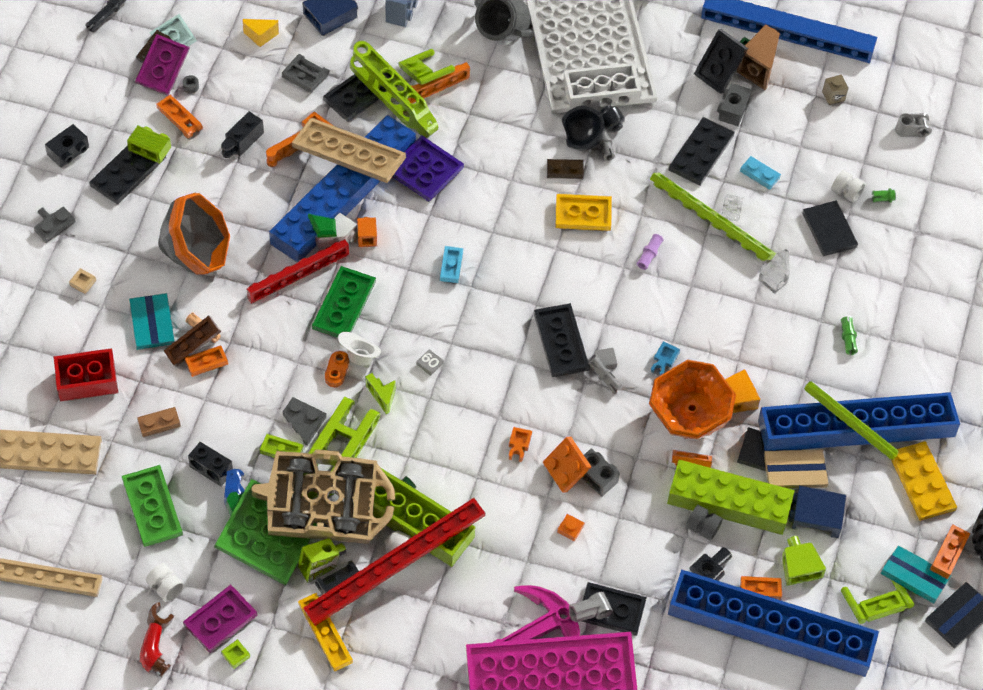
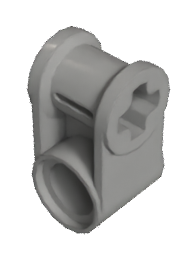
[895,113,932,137]

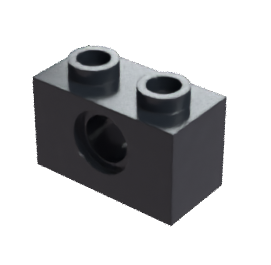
[45,124,89,168]

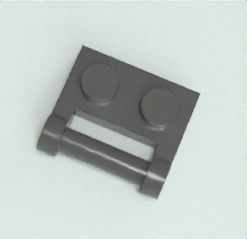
[282,54,330,93]

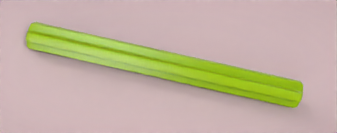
[804,381,899,460]

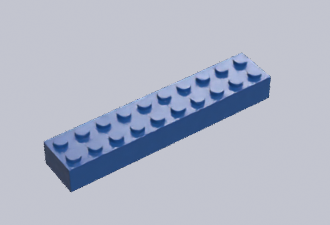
[269,115,416,263]
[758,392,960,451]
[668,569,879,677]

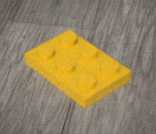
[555,194,612,231]

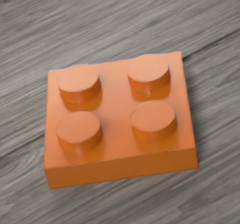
[543,437,591,493]

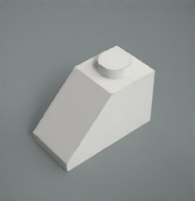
[316,213,358,249]

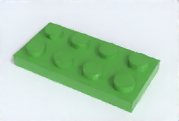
[122,465,183,547]

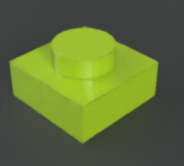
[221,639,250,669]

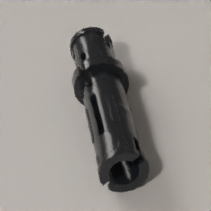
[85,0,126,32]

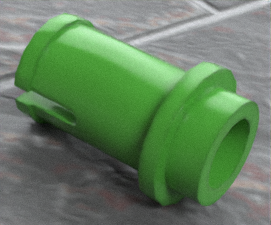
[872,188,896,203]

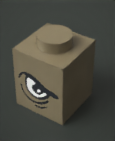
[822,74,849,105]

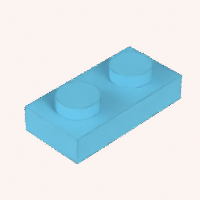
[740,156,781,190]
[440,246,464,283]

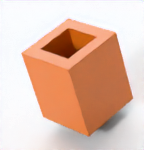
[357,217,377,247]

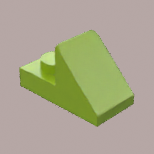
[365,373,396,414]

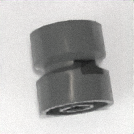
[686,505,723,541]

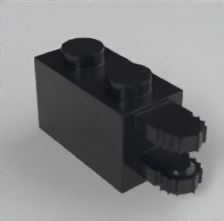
[221,111,264,159]

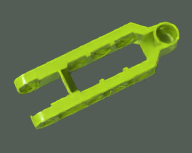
[349,41,439,138]
[301,397,381,500]

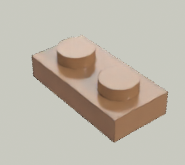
[137,407,181,437]

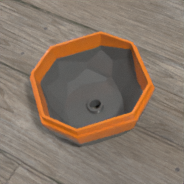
[158,192,230,274]

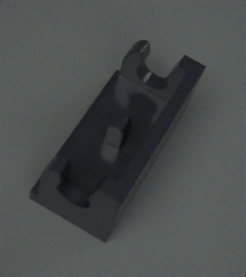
[315,560,359,595]

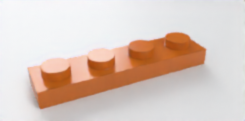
[408,62,470,104]

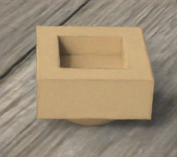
[69,268,96,294]

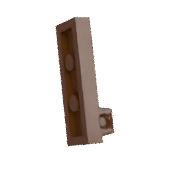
[163,315,221,367]

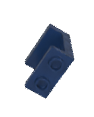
[789,486,846,539]

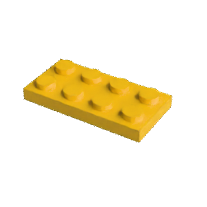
[891,441,957,521]

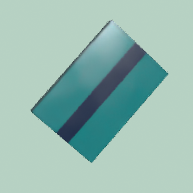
[129,293,175,350]
[880,545,952,604]

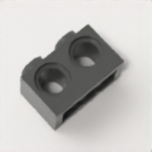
[581,448,620,497]

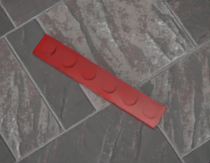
[247,239,349,304]

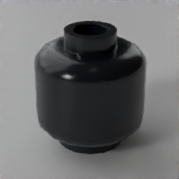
[599,105,625,132]

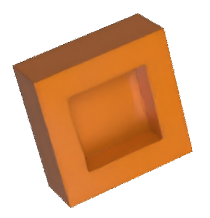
[557,514,585,542]

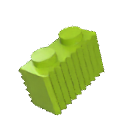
[127,125,171,164]

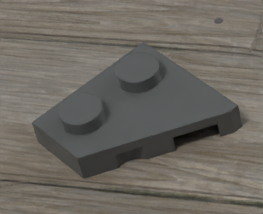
[283,397,326,446]

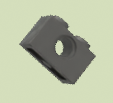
[717,83,752,127]

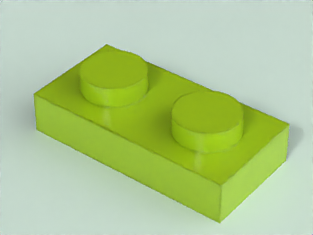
[260,433,304,458]

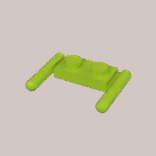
[398,49,455,85]
[841,580,915,624]

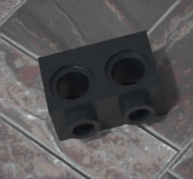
[188,442,233,487]

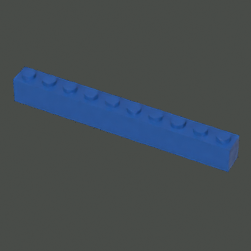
[701,0,878,63]

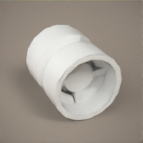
[831,170,866,203]
[146,563,185,602]

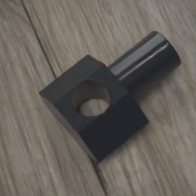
[689,547,732,581]

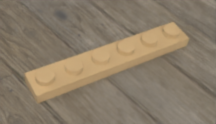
[0,558,103,597]

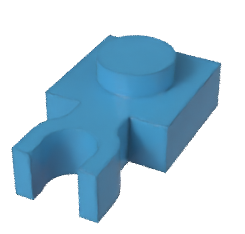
[651,341,680,375]

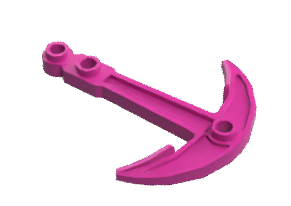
[493,585,580,642]

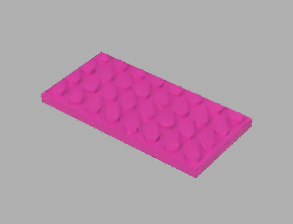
[466,632,638,690]

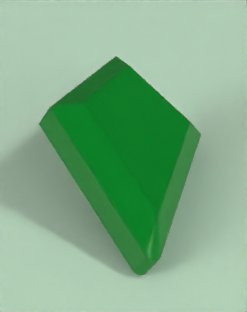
[308,214,337,238]

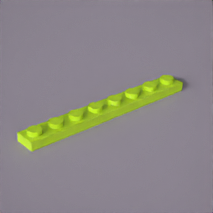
[650,173,776,261]

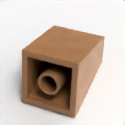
[737,24,780,90]

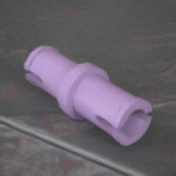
[637,234,664,270]

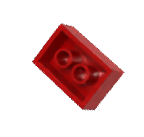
[53,348,119,402]

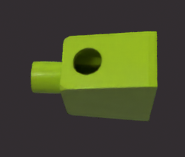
[782,536,826,586]

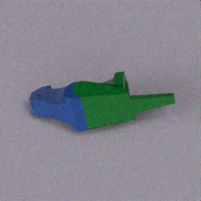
[224,469,245,516]

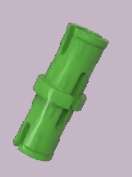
[841,316,858,355]

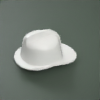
[338,332,381,368]

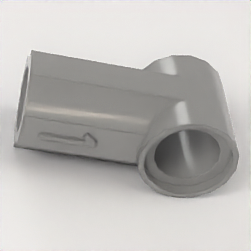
[569,592,613,622]

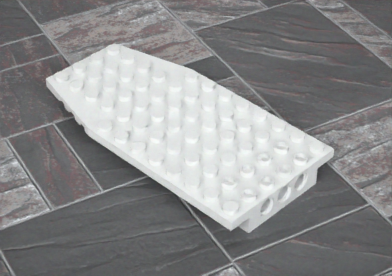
[526,0,658,114]

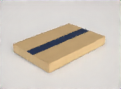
[764,450,828,489]

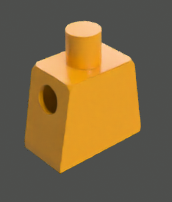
[725,369,760,413]

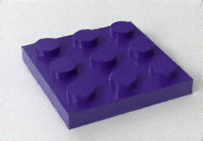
[392,135,464,202]

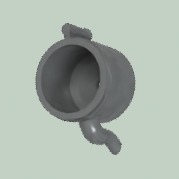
[474,0,533,41]

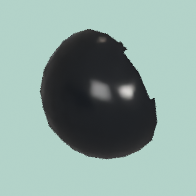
[562,105,605,151]

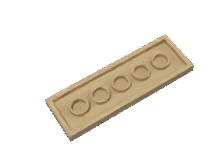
[292,118,406,183]
[0,430,102,475]

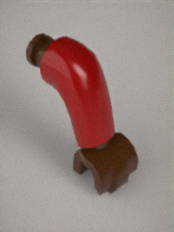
[140,602,174,678]

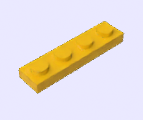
[298,592,353,672]

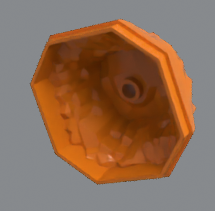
[649,360,736,440]

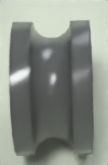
[182,75,199,94]

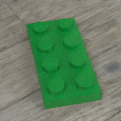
[312,266,376,338]

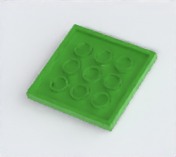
[214,479,317,586]

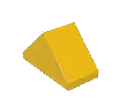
[243,19,279,47]

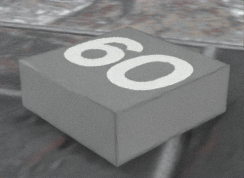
[416,349,444,376]

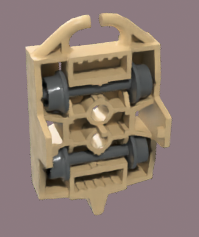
[252,450,395,544]

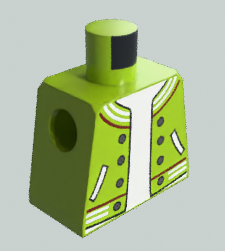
[298,538,347,583]

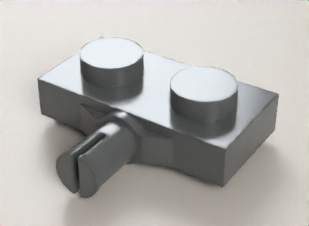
[34,206,76,243]

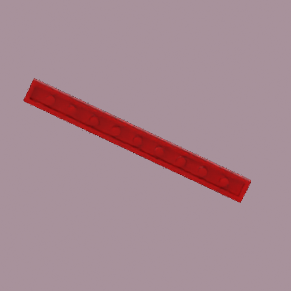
[303,498,486,626]

